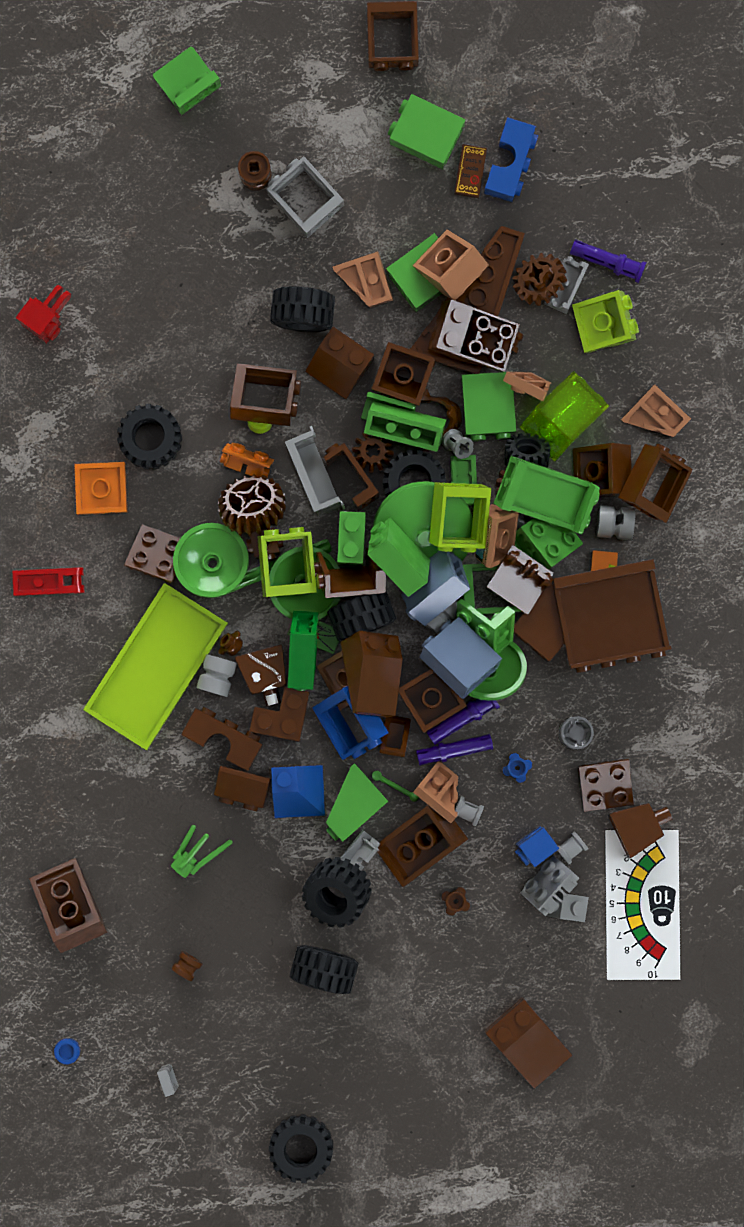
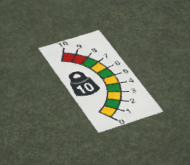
[605,830,680,980]

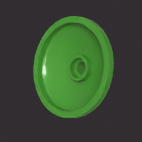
[173,523,249,598]
[269,546,341,620]
[468,642,527,700]

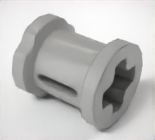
[442,429,474,459]
[454,796,484,826]
[557,831,588,864]

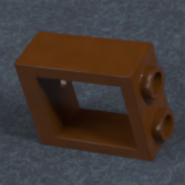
[367,1,419,71]
[230,363,301,426]
[618,443,693,523]

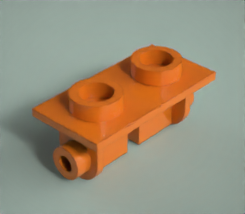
[220,443,274,478]

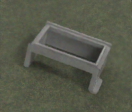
[285,426,346,517]

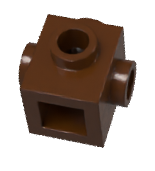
[246,527,284,561]

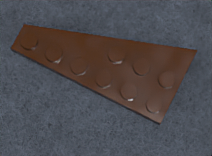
[410,226,525,374]

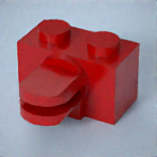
[16,285,71,344]

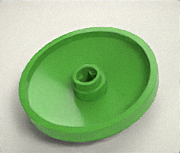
[373,481,473,562]

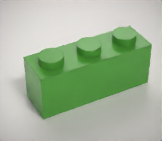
[364,401,446,452]

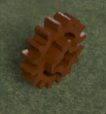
[513,253,567,306]

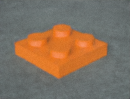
[75,462,128,515]

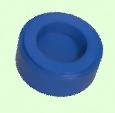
[54,1038,80,1064]

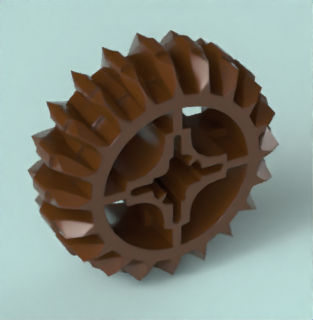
[218,474,286,536]

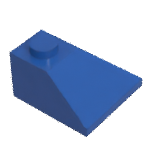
[271,765,325,818]

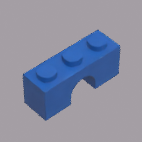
[484,117,538,202]
[515,826,560,867]

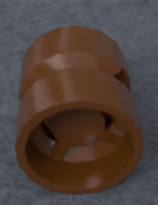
[238,151,272,191]

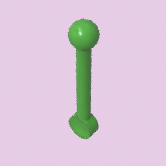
[372,771,419,802]

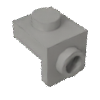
[547,892,589,922]

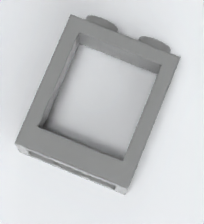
[267,156,344,238]

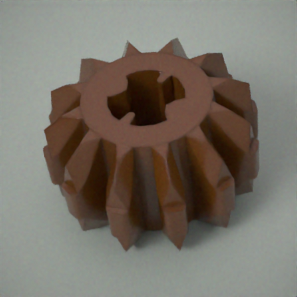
[352,432,394,473]

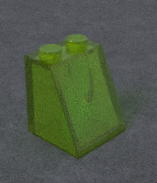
[520,371,609,461]

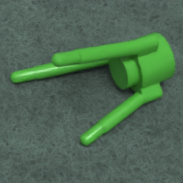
[171,825,232,878]

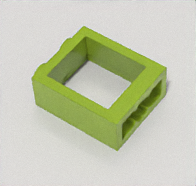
[429,482,491,552]
[257,527,317,597]

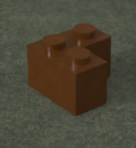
[249,687,310,742]

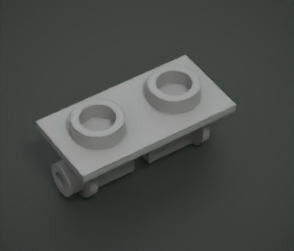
[341,830,380,871]

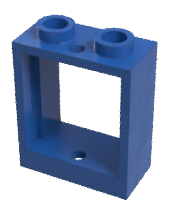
[312,686,389,760]

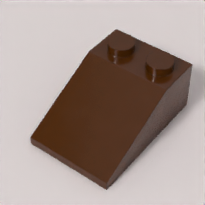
[340,631,403,717]
[377,805,468,887]
[29,858,108,953]
[484,997,572,1089]

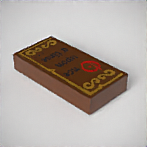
[454,144,487,198]

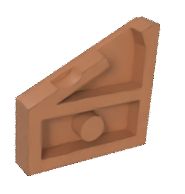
[333,252,394,308]
[503,372,551,401]
[621,385,691,437]
[413,761,458,823]

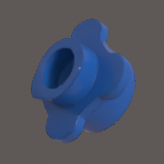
[503,753,532,783]

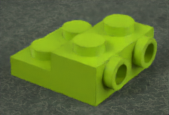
[572,290,639,353]

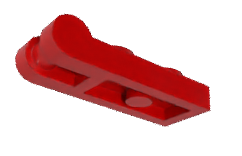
[12,567,85,596]

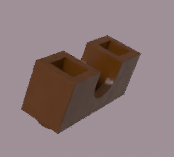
[181,706,263,771]

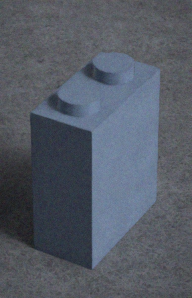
[401,551,470,626]
[419,617,502,699]

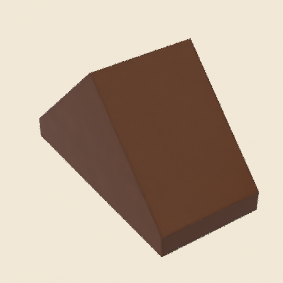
[379,716,411,757]

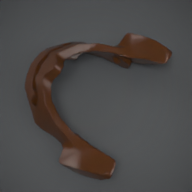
[417,389,462,452]

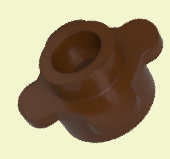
[218,631,243,656]
[442,887,470,916]

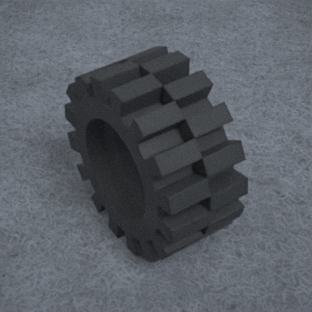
[504,433,551,468]

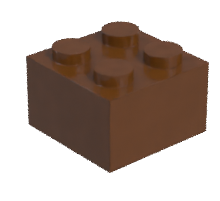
[398,669,467,733]

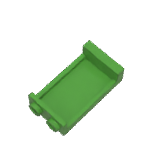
[494,456,600,534]

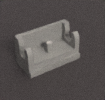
[544,256,589,314]

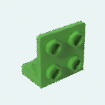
[153,47,221,115]
[514,518,583,570]
[456,599,515,654]

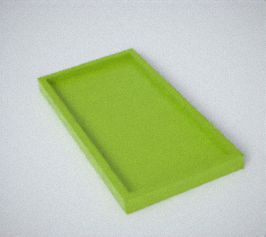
[83,583,228,750]

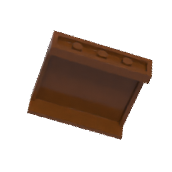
[552,559,672,673]

